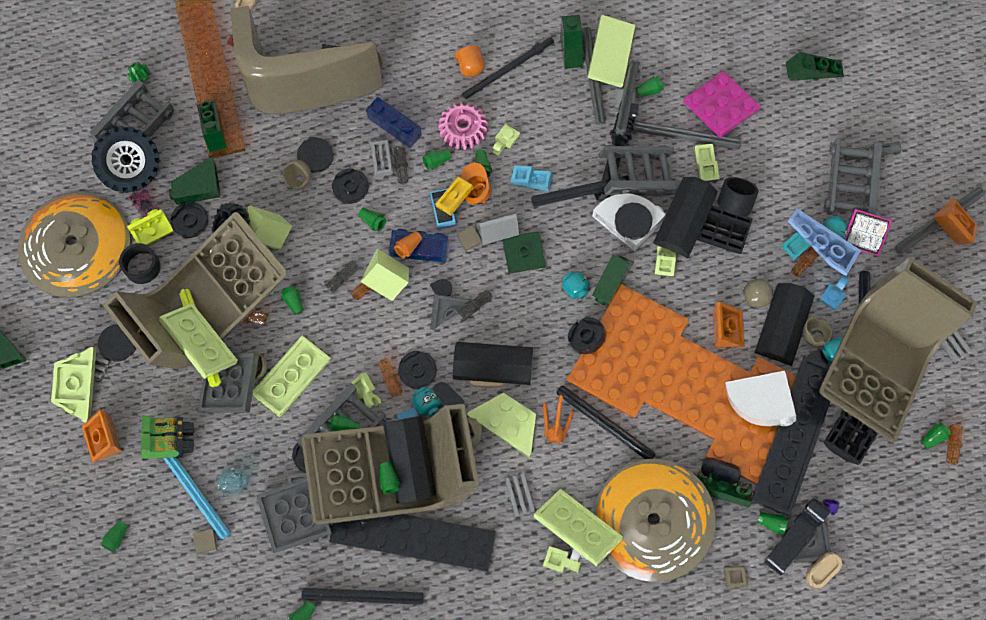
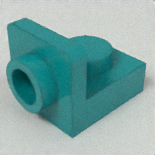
[782,232,811,260]

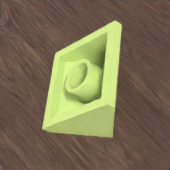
[248,206,292,250]
[360,249,409,301]

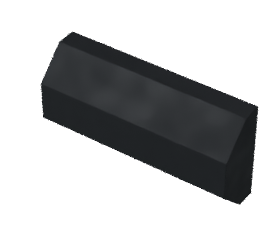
[653,177,718,258]
[697,205,753,254]
[754,283,814,366]
[453,342,533,385]
[824,410,878,465]
[383,416,436,503]

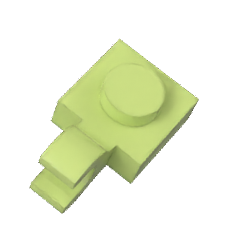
[492,124,520,156]
[351,373,381,409]
[543,546,581,573]

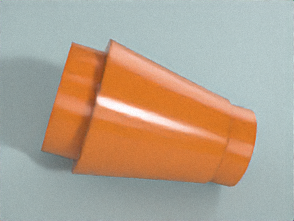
[394,231,422,258]

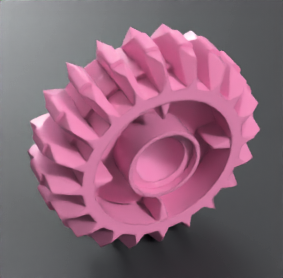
[439,102,488,150]

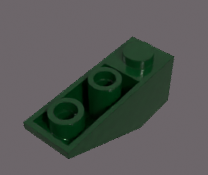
[786,52,844,80]
[197,100,227,153]

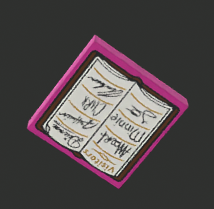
[845,208,892,256]

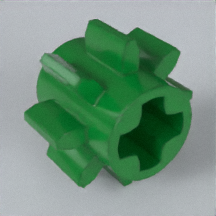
[126,62,151,83]

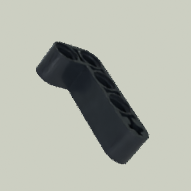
[764,498,831,576]

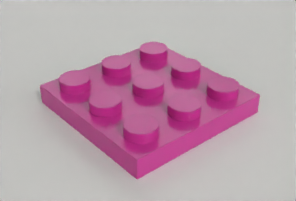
[683,71,761,138]

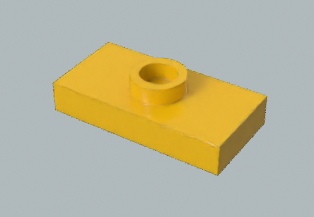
[435,177,473,216]

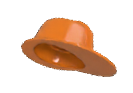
[460,162,492,204]

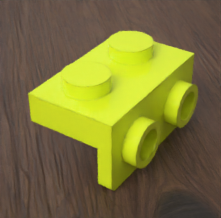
[127,209,174,245]

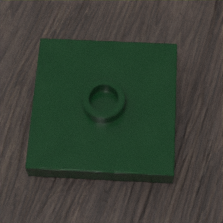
[502,231,546,274]

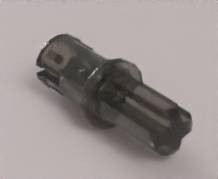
[393,147,408,184]
[325,261,359,294]
[457,290,493,321]

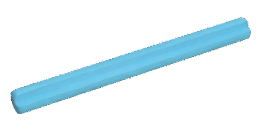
[163,457,230,539]

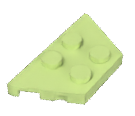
[51,347,96,423]
[467,393,536,457]

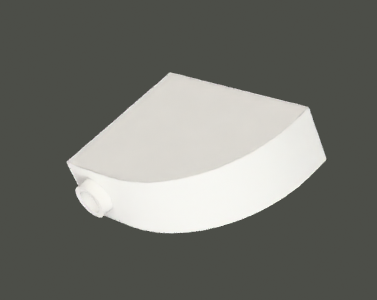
[592,194,666,251]
[725,371,796,426]

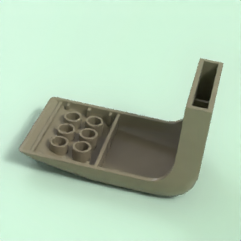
[230,6,383,114]
[103,212,287,369]
[820,257,978,442]
[302,404,479,525]

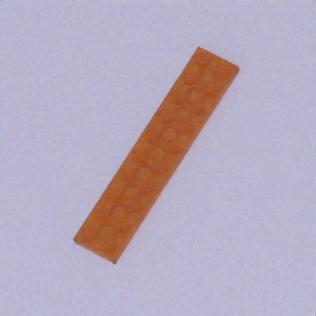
[175,0,246,159]

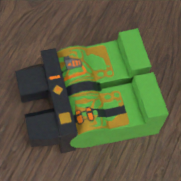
[141,415,194,459]

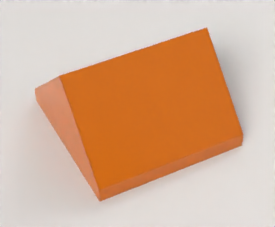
[933,197,977,245]
[713,302,745,347]
[81,410,122,462]

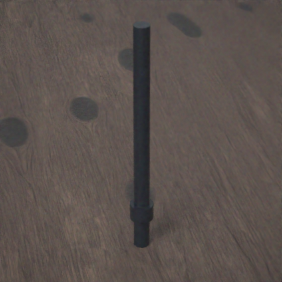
[462,37,554,99]

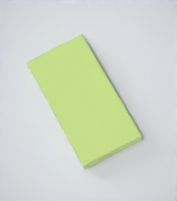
[587,15,635,88]
[159,303,238,379]
[253,335,332,418]
[534,489,623,566]

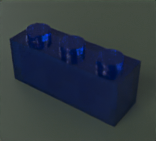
[366,96,422,148]
[389,229,449,263]

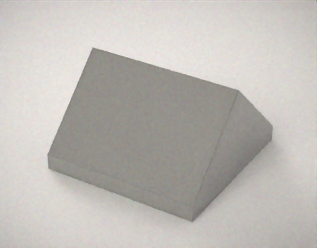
[476,213,519,245]

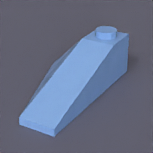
[788,208,861,276]

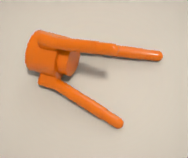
[543,395,574,444]

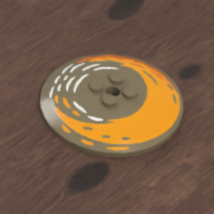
[18,192,131,298]
[594,459,716,582]

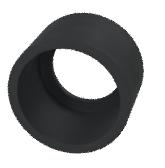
[717,177,759,216]
[119,243,161,284]

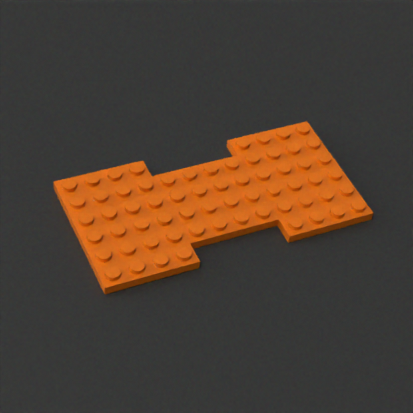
[566,284,796,485]

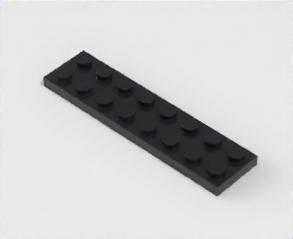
[751,356,831,517]
[329,514,495,572]

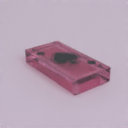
[128,188,160,218]

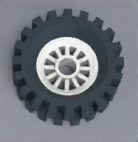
[91,126,159,193]

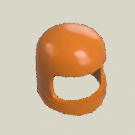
[454,45,485,77]

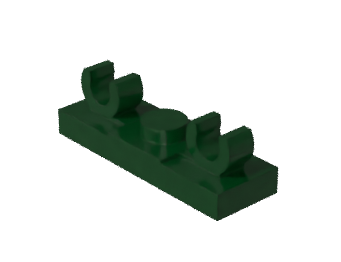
[695,470,752,508]

